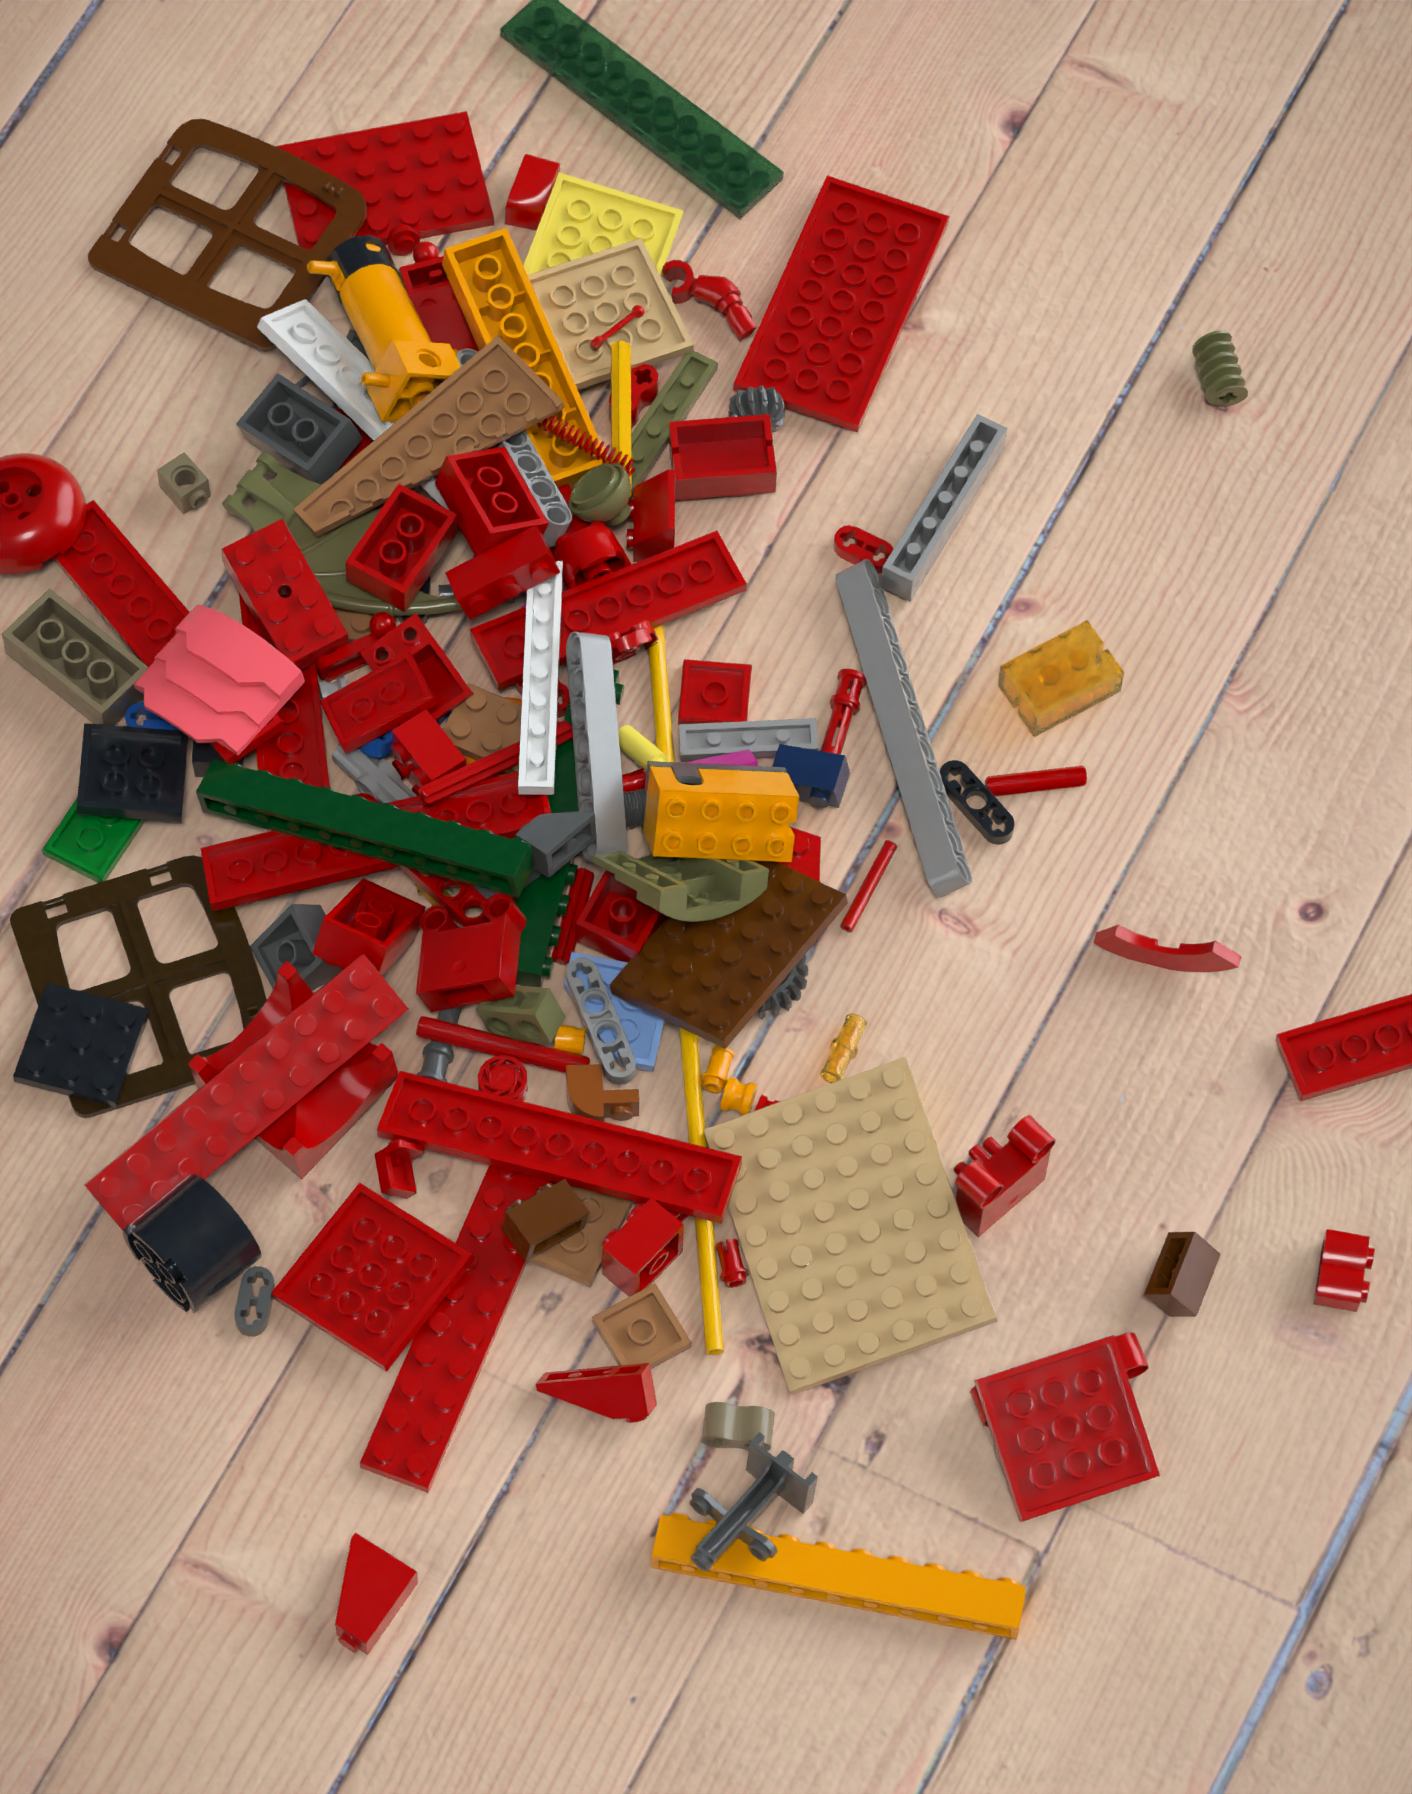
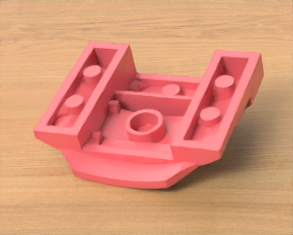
[133,604,305,756]

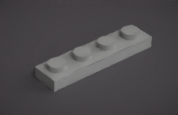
[678,718,819,761]

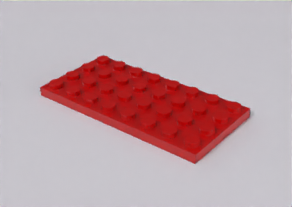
[733,175,950,432]

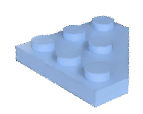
[564,952,665,1072]

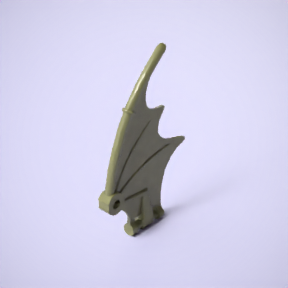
[222,452,463,617]

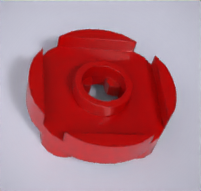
[608,621,659,665]

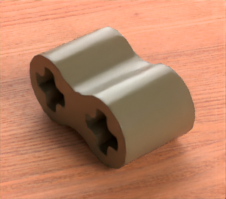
[702,1402,775,1451]

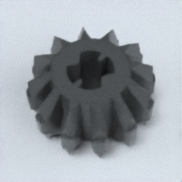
[728,385,785,432]

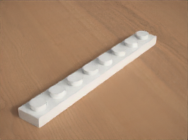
[518,561,563,795]

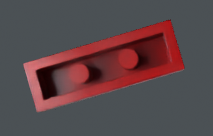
[445,525,561,620]

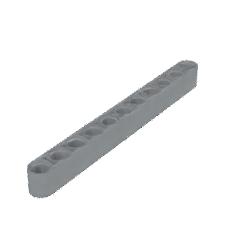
[836,559,972,898]

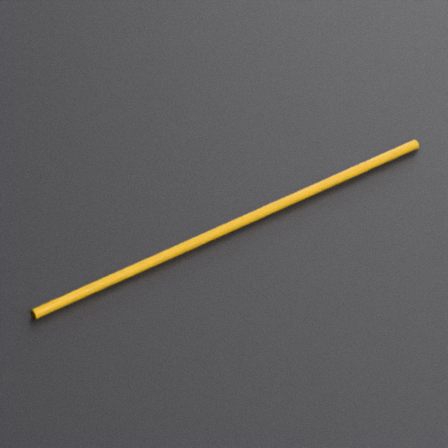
[648,624,724,1355]

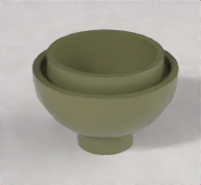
[569,463,631,526]

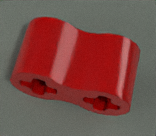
[609,364,658,428]

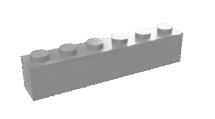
[881,414,1007,602]

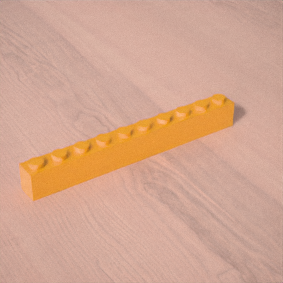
[651,1513,1027,1640]

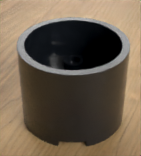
[123,1174,261,1313]

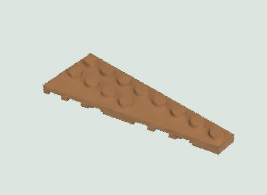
[293,336,565,537]

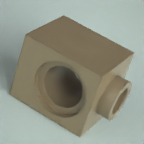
[157,452,211,514]

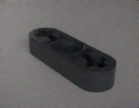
[940,760,1015,845]

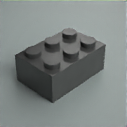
[236,373,363,484]

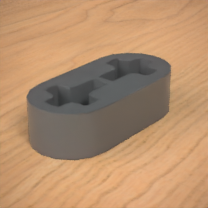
[235,1266,275,1337]

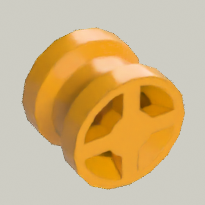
[720,1076,758,1116]

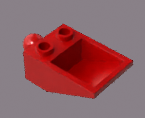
[399,241,479,352]
[360,612,474,721]

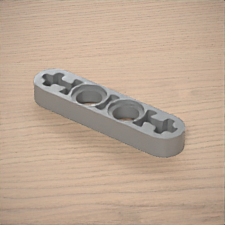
[566,957,636,1085]

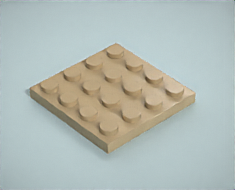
[528,238,694,390]

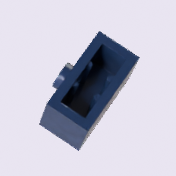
[772,744,850,808]

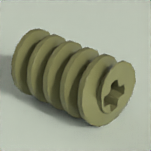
[1192,331,1248,407]

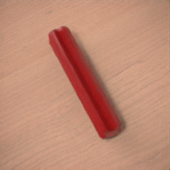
[985,765,1087,796]
[551,868,595,965]

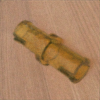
[820,1013,867,1083]

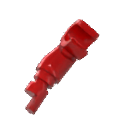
[662,260,757,341]

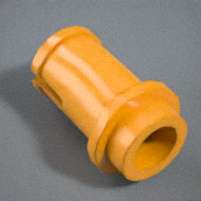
[701,1046,735,1094]

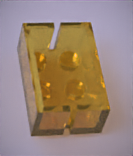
[998,620,1124,737]

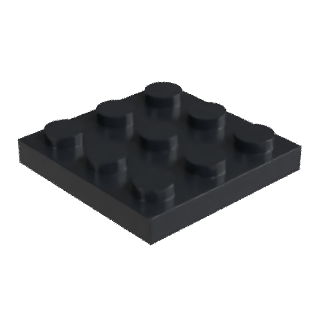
[76,723,188,822]
[13,983,149,1108]

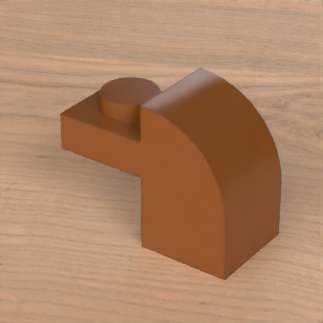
[566,1064,639,1122]

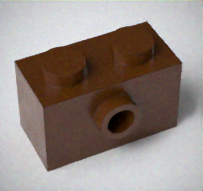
[501,1179,590,1262]
[1144,1232,1221,1317]

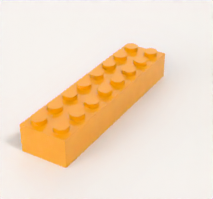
[442,227,608,488]

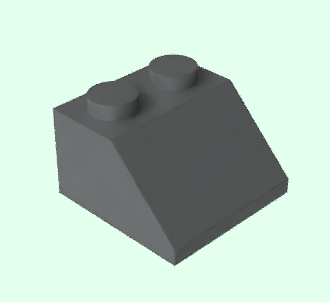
[250,904,344,990]

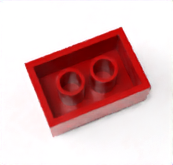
[435,446,549,556]
[345,483,458,612]
[312,878,426,976]

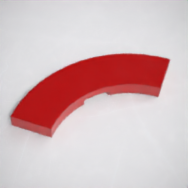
[1093,924,1241,972]

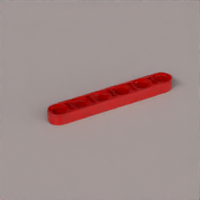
[355,793,489,926]

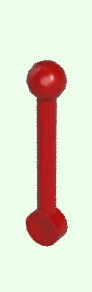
[590,305,645,350]

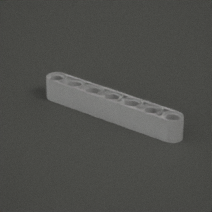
[456,349,572,547]
[566,632,628,862]

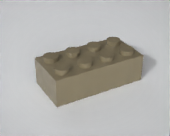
[2,589,149,725]

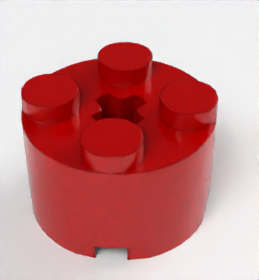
[553,521,631,589]

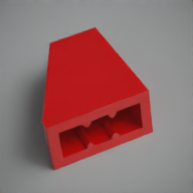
[335,1532,418,1655]

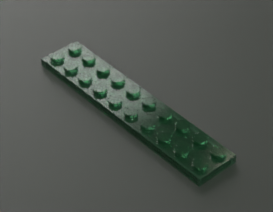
[500,0,784,219]

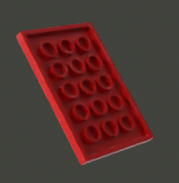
[276,111,494,250]

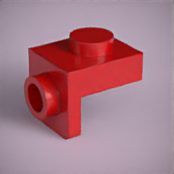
[374,1139,424,1199]

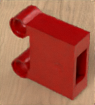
[416,893,527,1012]
[954,1115,1056,1238]

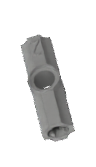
[332,744,417,804]

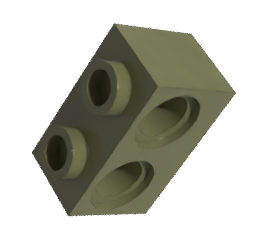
[476,985,566,1043]

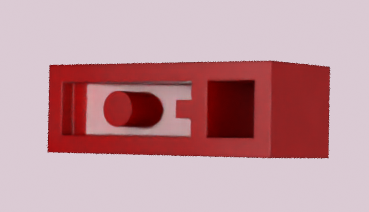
[536,1363,657,1423]

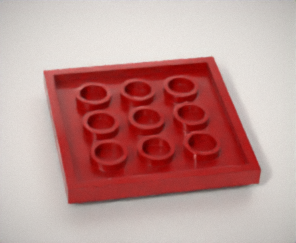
[271,1182,475,1372]
[974,1335,1160,1522]

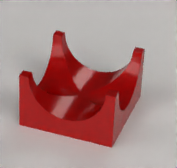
[188,961,398,1180]

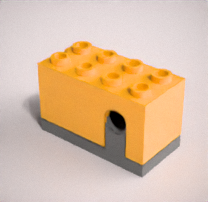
[641,761,799,862]

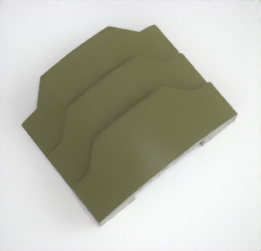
[593,851,769,922]

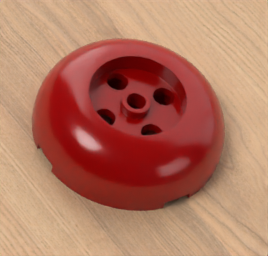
[0,453,87,574]

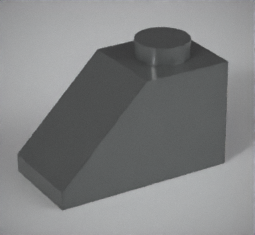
[515,811,597,878]

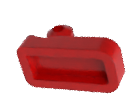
[315,633,379,683]

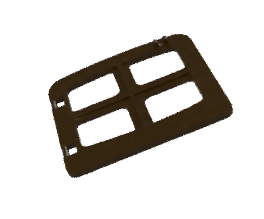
[10,855,267,1118]

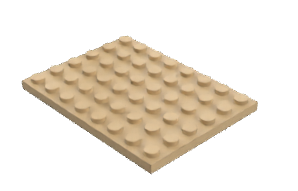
[704,1056,998,1395]

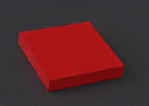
[678,659,752,725]

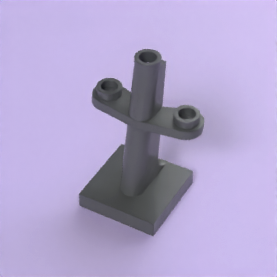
[689,1432,818,1572]

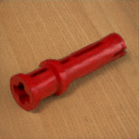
[821,669,867,754]

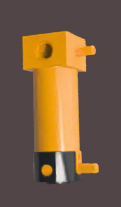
[307,235,461,422]

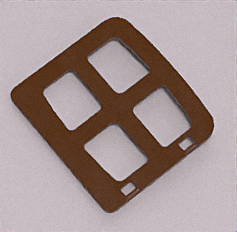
[88,119,367,352]

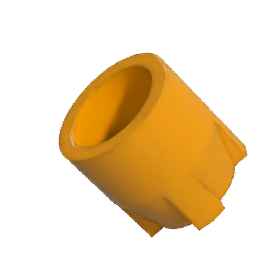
[555,1025,586,1054]

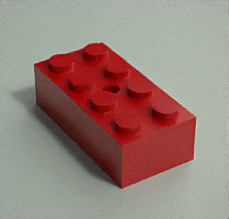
[222,518,348,670]

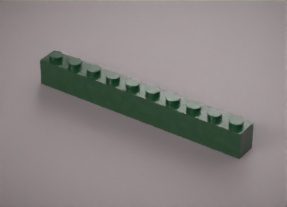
[516,669,624,988]
[196,759,535,897]

